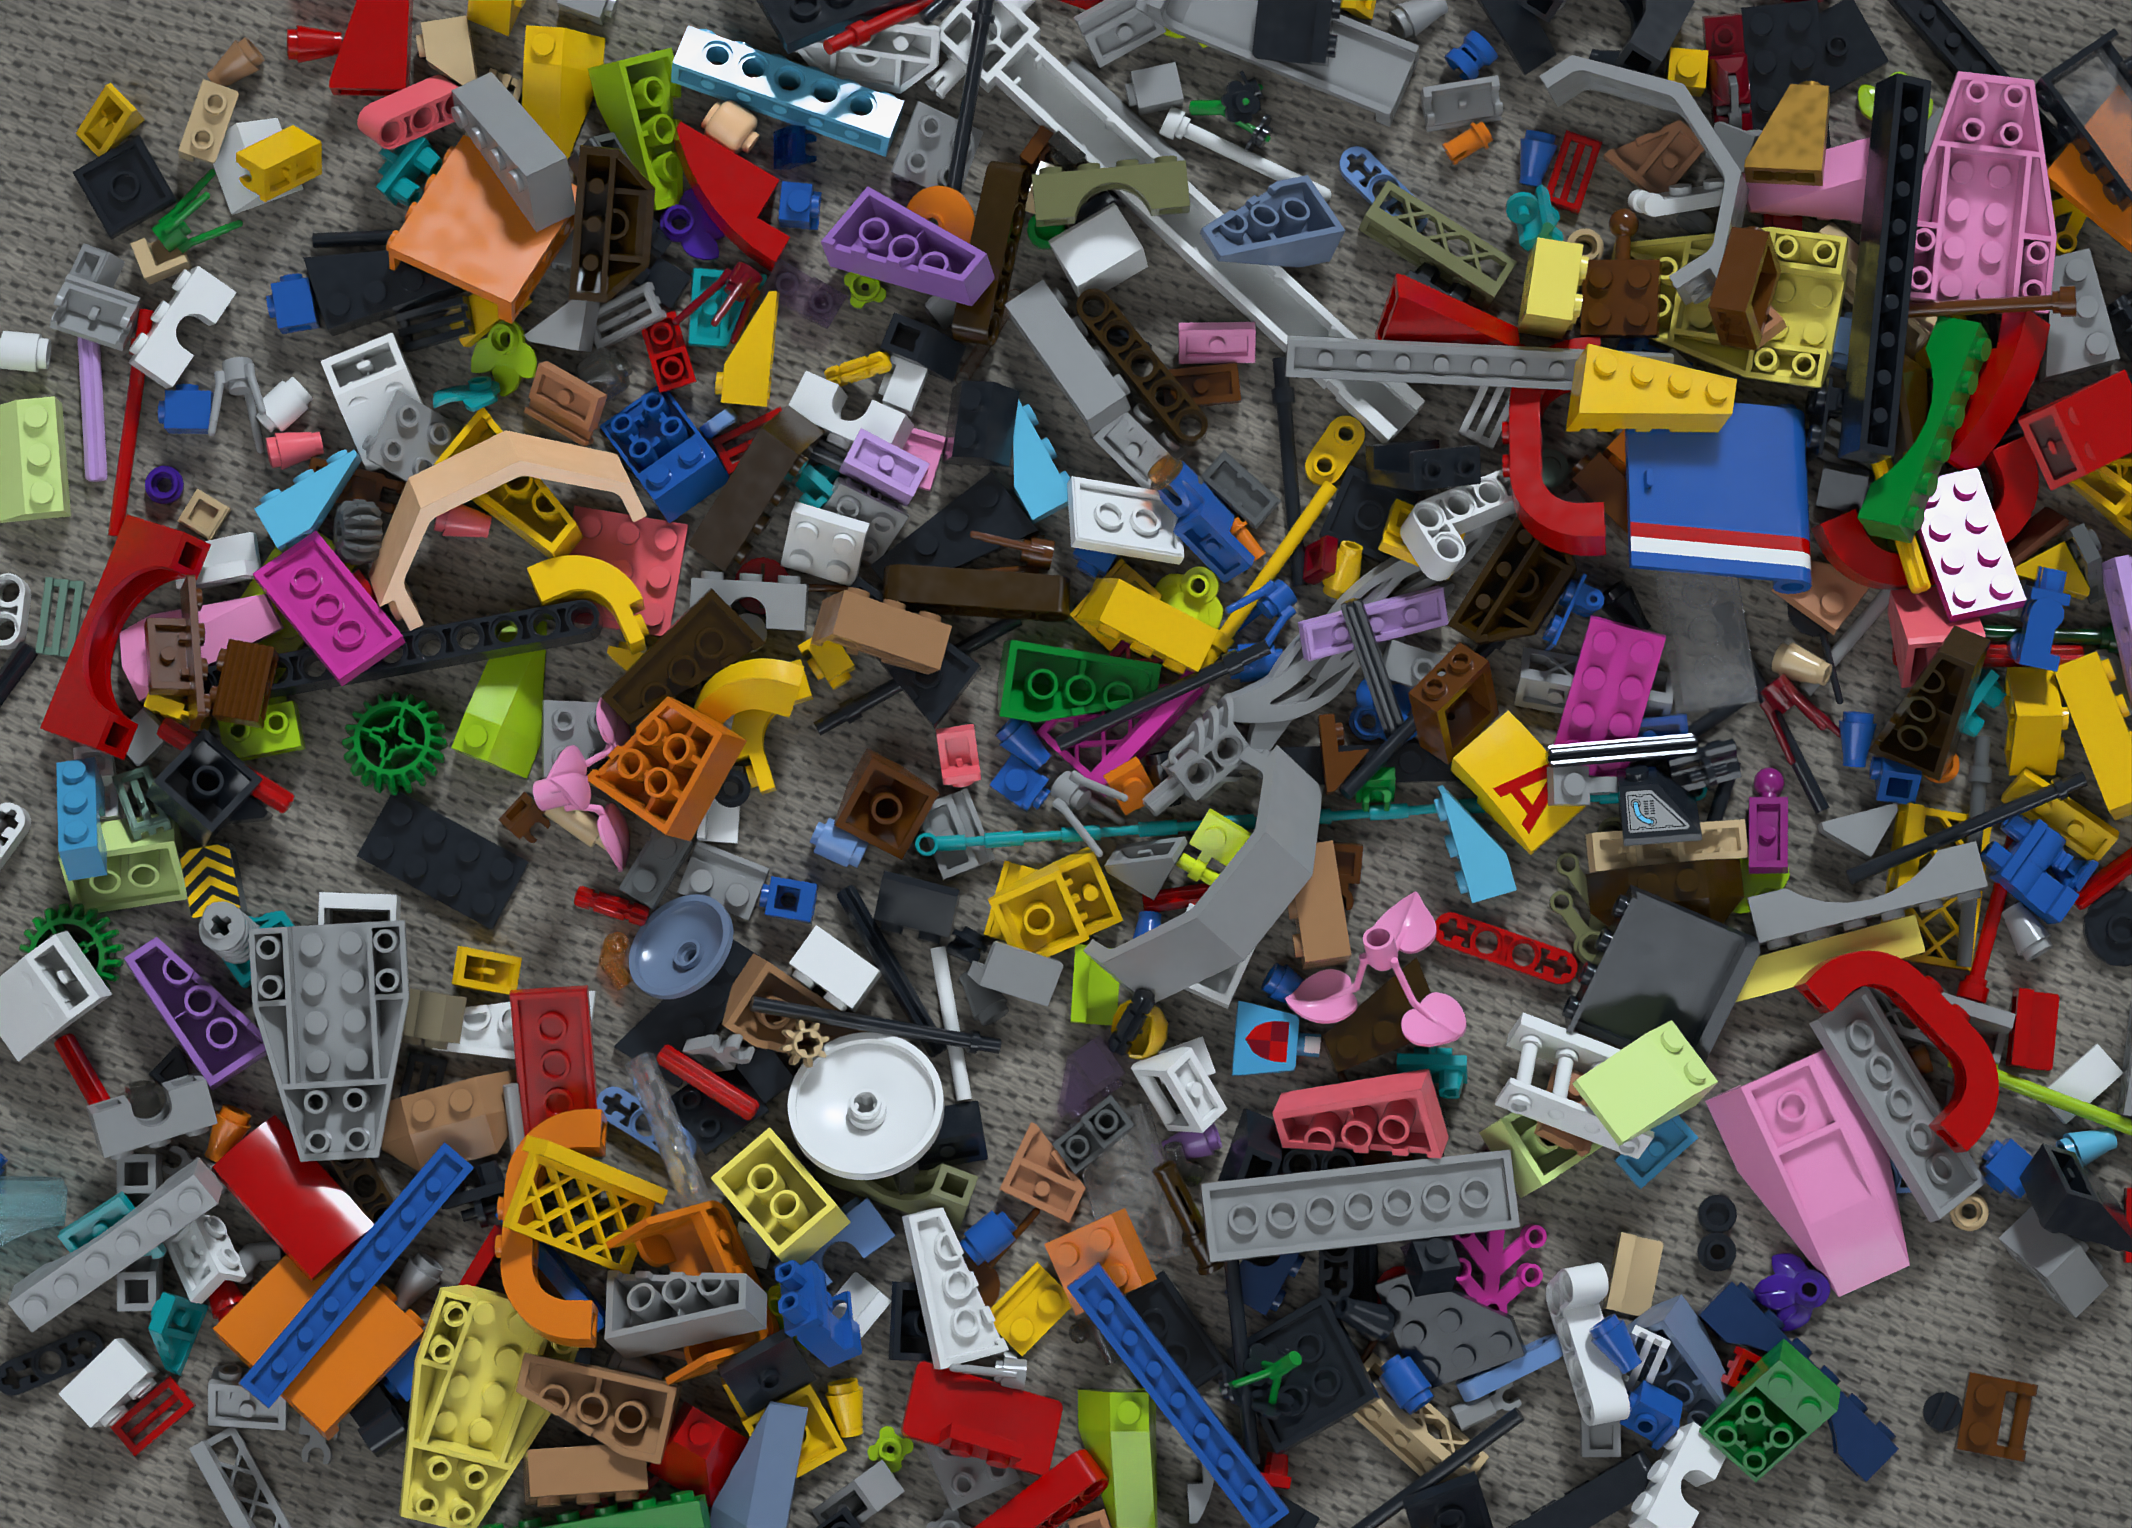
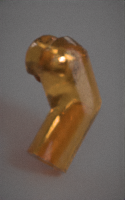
[598,932,634,991]

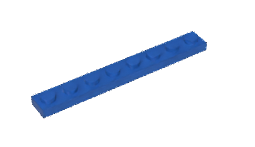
[238,1142,474,1409]
[1067,1262,1289,1528]

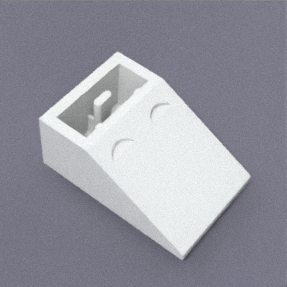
[321,333,423,472]
[0,931,112,1062]

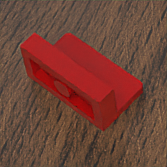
[2006,988,2060,1071]

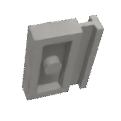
[1073,0,1166,68]
[922,788,995,881]
[677,840,770,921]

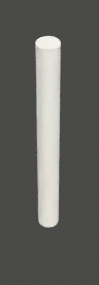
[930,946,972,1101]

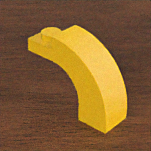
[527,555,649,655]
[694,658,804,724]
[731,659,813,795]

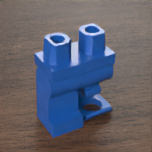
[2007,566,2071,672]
[1980,814,2099,924]
[775,1260,862,1368]

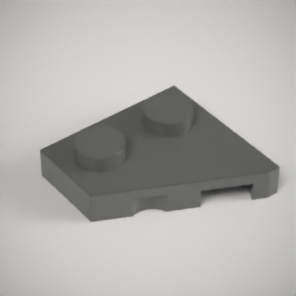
[2057,523,2104,605]

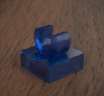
[774,125,817,170]

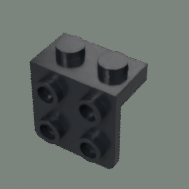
[1252,0,1342,67]

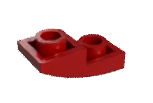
[641,310,697,393]

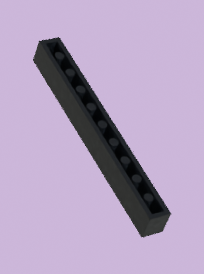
[1838,73,1932,464]

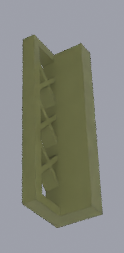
[1358,180,1517,311]

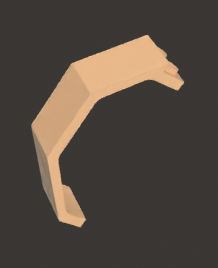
[368,430,647,631]

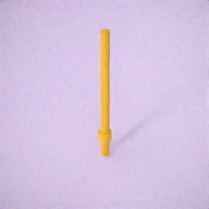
[1200,480,1337,670]

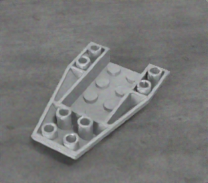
[248,920,410,1162]

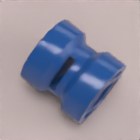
[1444,30,1498,81]

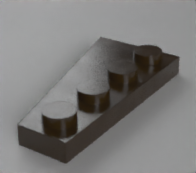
[600,588,766,725]

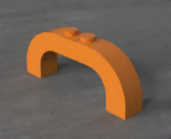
[495,1109,607,1348]

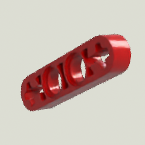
[1435,912,1578,985]

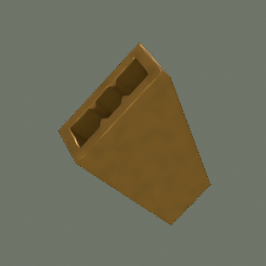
[1744,81,1830,186]

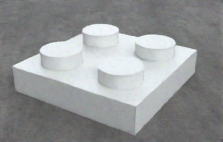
[780,502,870,586]

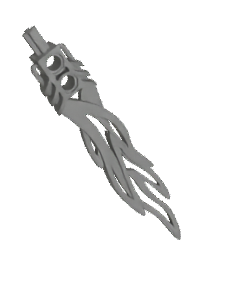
[1142,520,1498,817]

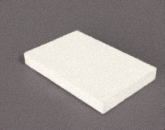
[1067,476,1184,565]

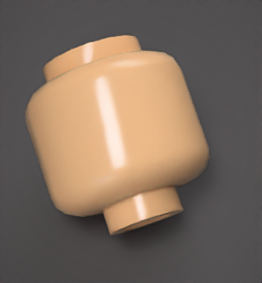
[701,100,760,155]

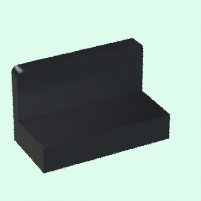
[911,1101,988,1170]

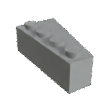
[451,72,575,232]

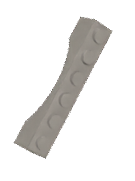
[1748,841,1988,950]
[8,1157,223,1332]

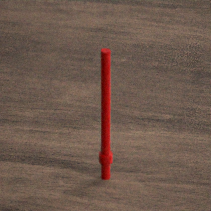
[823,0,934,55]
[108,309,154,537]

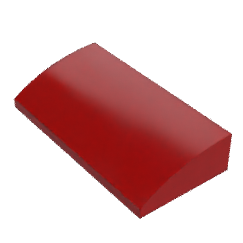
[211,1115,374,1282]

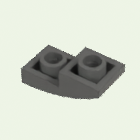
[1052,1095,1135,1175]

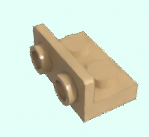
[178,79,239,164]

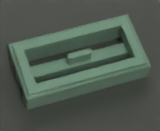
[35,577,86,658]
[112,765,172,840]

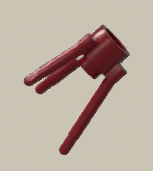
[672,262,763,344]
[1759,673,1841,765]

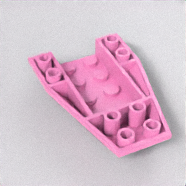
[1910,71,2057,314]
[1705,1048,1910,1297]

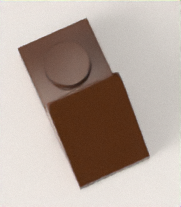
[1317,714,1369,795]

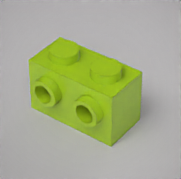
[218,696,306,761]

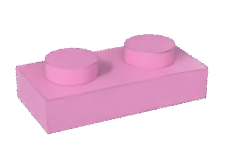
[1178,322,1256,364]

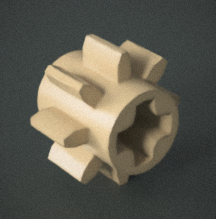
[779,1020,830,1068]

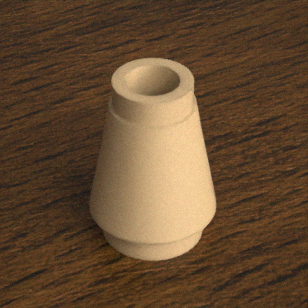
[1772,643,1832,686]

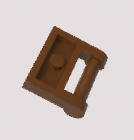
[1954,1372,2038,1462]

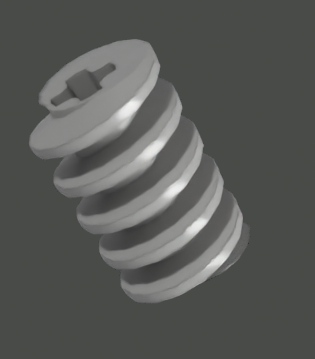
[199,901,259,964]

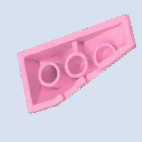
[1742,138,1870,224]
[119,594,284,701]

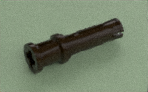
[1152,1160,1224,1276]

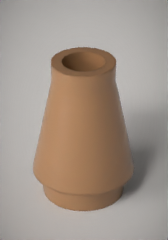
[207,37,265,87]

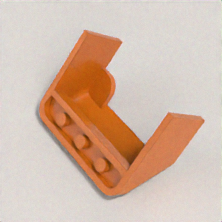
[605,1200,780,1385]

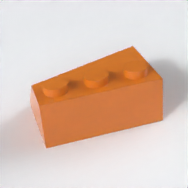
[587,696,747,841]

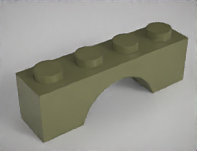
[1032,155,1190,227]
[813,1163,979,1231]

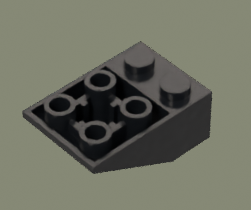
[2019,1143,2132,1253]

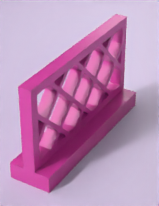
[1036,640,1210,798]

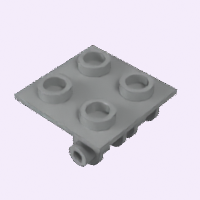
[891,101,983,190]
[362,390,460,482]
[823,477,909,564]
[542,700,610,777]
[922,1442,1020,1511]

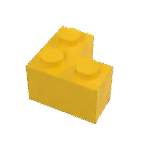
[2004,667,2069,776]

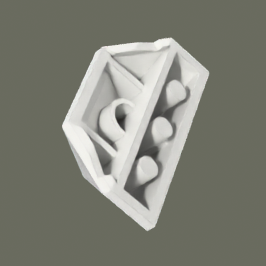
[795,15,941,94]

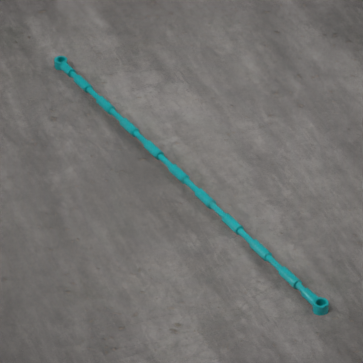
[915,787,1707,857]

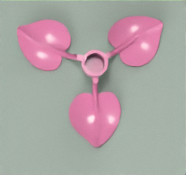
[533,697,631,872]
[1285,891,1467,1047]

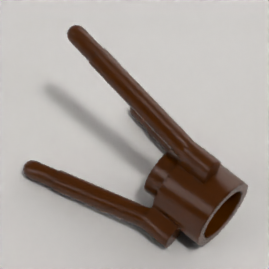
[970,531,1055,574]

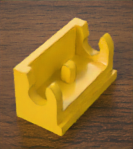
[236,125,322,202]

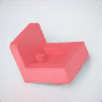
[936,724,981,787]

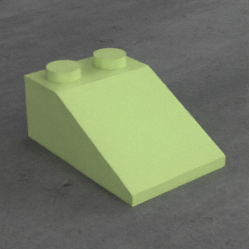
[1573,1020,1718,1146]
[1479,1090,1602,1198]

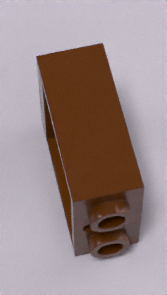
[1708,226,1781,351]
[1408,642,1499,765]

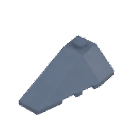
[1200,175,1345,268]
[1626,1294,1733,1427]
[710,1401,808,1528]

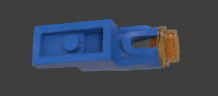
[1147,455,1255,583]

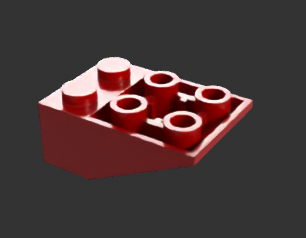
[2018,369,2132,491]

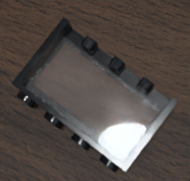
[2035,28,2132,212]

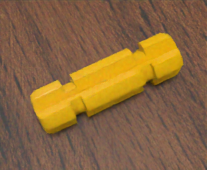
[824,351,892,387]

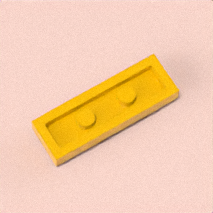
[2001,767,2120,862]

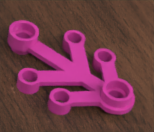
[1451,1224,1547,1313]

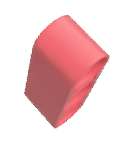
[357,75,459,150]

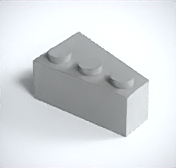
[2039,248,2120,384]

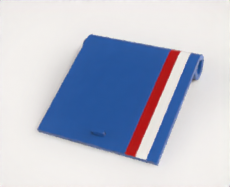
[1625,403,1812,594]

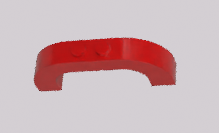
[1502,337,1606,556]
[1811,436,2039,590]
[1794,950,1999,1153]

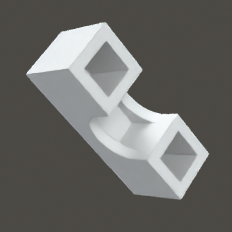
[128,266,237,389]
[789,371,914,450]
[1628,1422,1726,1528]

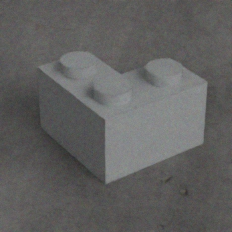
[1999,1206,2109,1318]

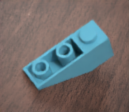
[1013,399,1070,524]
[254,449,362,553]
[1434,785,1517,903]

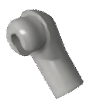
[235,1241,282,1284]

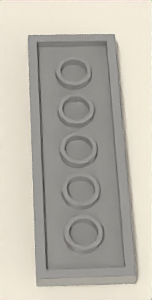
[1809,987,1987,1223]

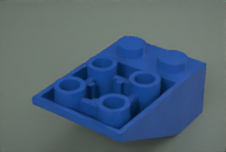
[600,385,730,523]

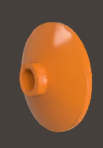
[906,186,975,244]

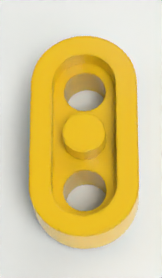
[1305,416,1365,486]

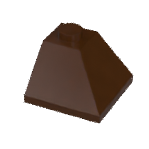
[834,748,939,860]

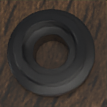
[715,769,751,808]
[1697,1233,1736,1272]

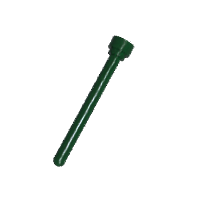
[1982,622,2119,654]

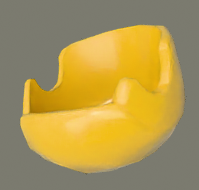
[1111,999,1168,1060]

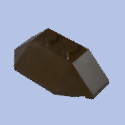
[569,145,655,303]
[1894,354,1933,465]
[1448,516,1578,645]
[1586,859,1744,927]

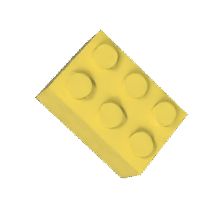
[1517,237,1589,339]
[711,1127,851,1265]

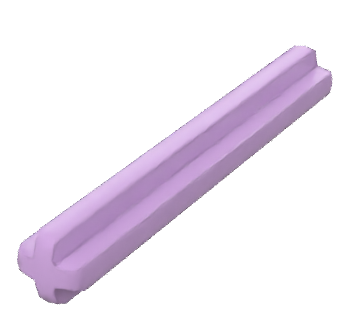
[78,337,107,482]

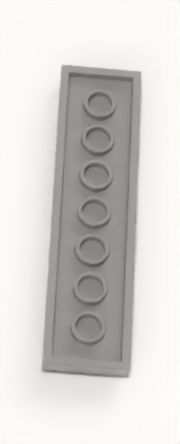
[1200,1150,1520,1263]

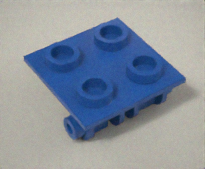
[1542,573,1604,651]

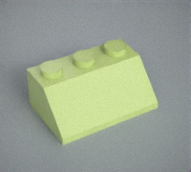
[0,396,71,523]
[58,814,188,914]

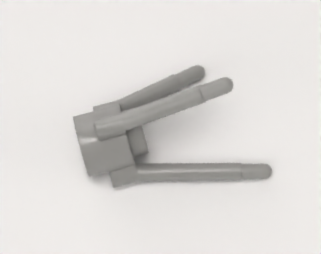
[208,357,266,454]
[1051,770,1128,857]
[949,1351,1027,1390]

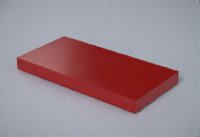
[509,985,598,1136]

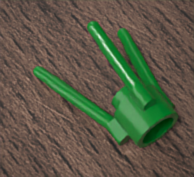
[151,168,243,254]

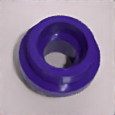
[145,466,184,505]

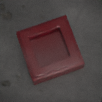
[1303,535,1338,585]

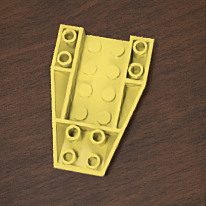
[1612,227,1848,389]
[399,1284,579,1528]

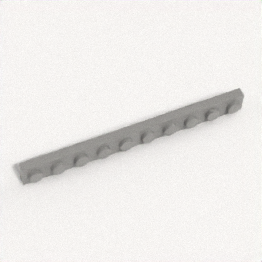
[1285,336,1674,390]

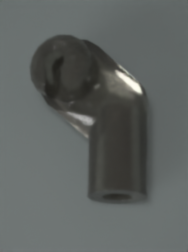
[1069,1318,1121,1366]

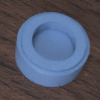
[699,406,738,439]

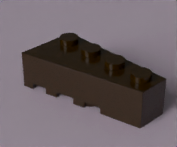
[1868,625,1991,781]

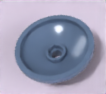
[629,894,734,999]

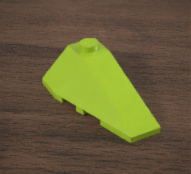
[588,47,683,211]
[451,609,547,779]
[1078,1389,1158,1528]

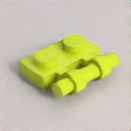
[1176,808,1252,886]

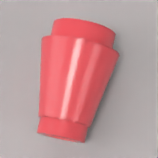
[265,432,324,470]
[434,504,492,538]

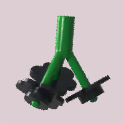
[1189,70,1273,152]
[1218,1343,1302,1420]

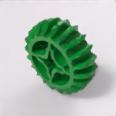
[342,691,448,796]
[19,903,124,991]

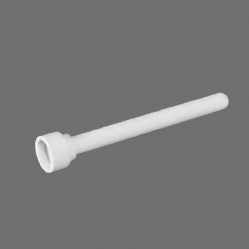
[1159,106,1331,202]

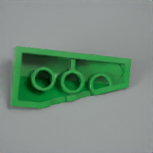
[998,640,1162,722]

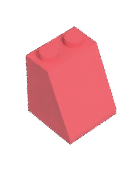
[1888,586,1986,688]

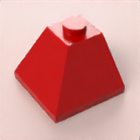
[647,1401,749,1508]

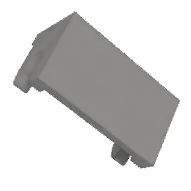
[1420,75,1503,132]
[50,274,141,351]

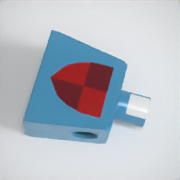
[1231,1001,1321,1076]

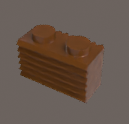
[209,639,279,729]

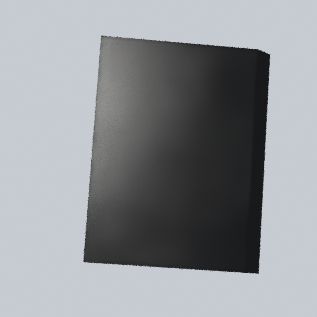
[888,1281,933,1362]

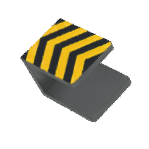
[179,842,247,921]

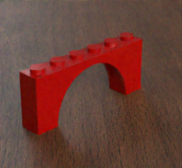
[40,514,211,760]

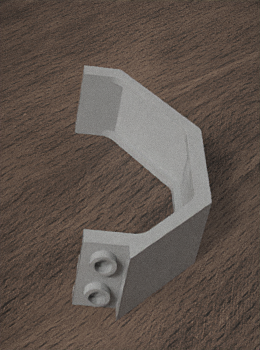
[1540,55,1749,305]
[1083,745,1323,1003]

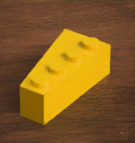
[1566,344,1737,432]
[434,407,583,559]
[2054,651,2132,820]

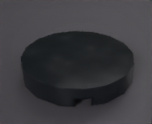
[2083,890,2132,967]

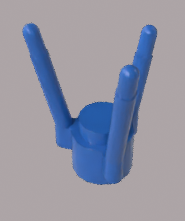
[1225,579,1297,670]

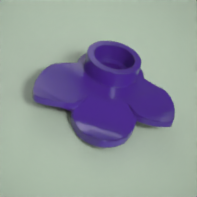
[660,188,725,260]
[1753,1253,1831,1331]

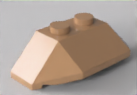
[381,1069,517,1171]

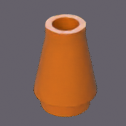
[204,1104,252,1163]

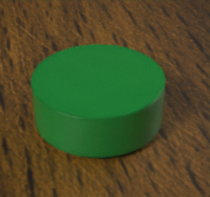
[1027,214,1065,250]

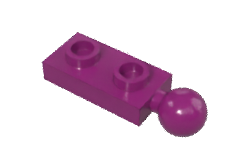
[1749,768,1788,874]

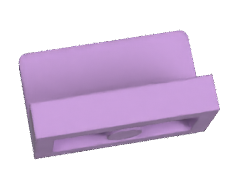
[839,428,929,507]

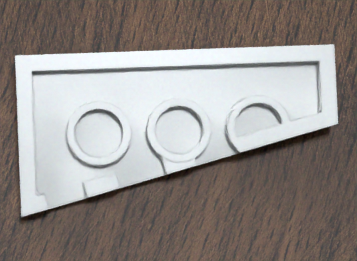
[432,991,596,1060]
[902,1207,1009,1369]

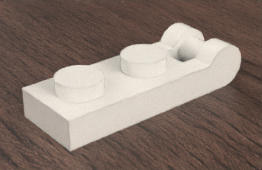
[1628,178,1725,217]

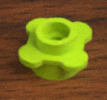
[844,272,887,309]
[867,1426,914,1473]

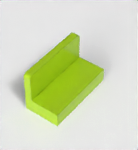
[1070,944,1119,1026]

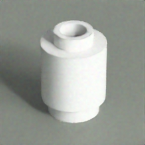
[0,331,51,372]
[255,377,313,432]

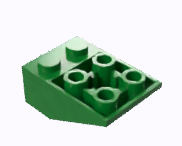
[1699,1338,1841,1482]

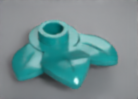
[433,376,500,412]

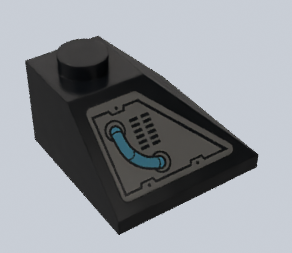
[1617,764,1702,846]

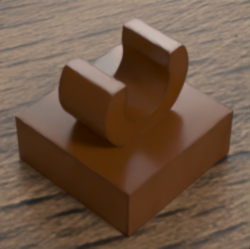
[1019,125,1066,172]
[498,792,551,843]

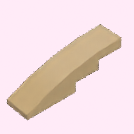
[1585,819,1749,873]

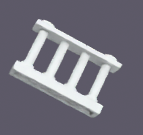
[1495,1012,1654,1159]

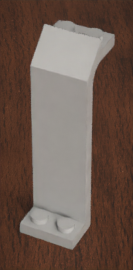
[1134,0,1419,127]

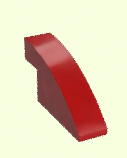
[674,121,790,272]
[1946,311,2050,471]

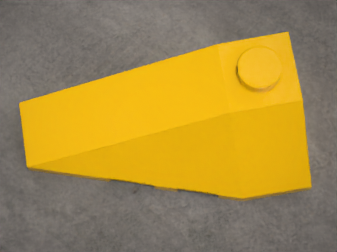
[522,25,605,159]

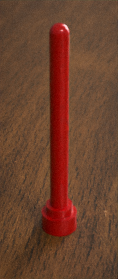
[1956,835,2014,1005]

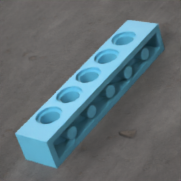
[671,26,904,157]

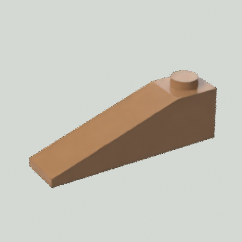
[516,1352,683,1464]

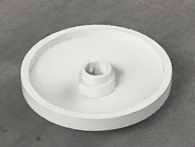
[788,1032,945,1180]

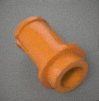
[1442,121,1493,165]
[1230,517,1266,563]

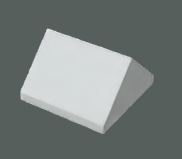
[213,118,304,215]
[1048,202,1148,303]

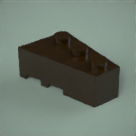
[1321,957,1431,1074]

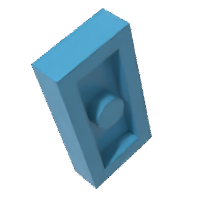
[1614,1115,1698,1189]

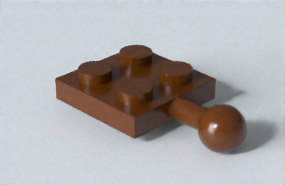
[1580,208,1662,338]

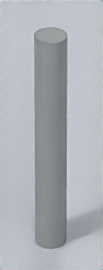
[503,1083,525,1155]

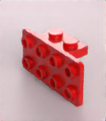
[901,1361,1063,1476]

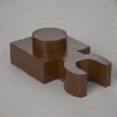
[1324,841,1363,910]

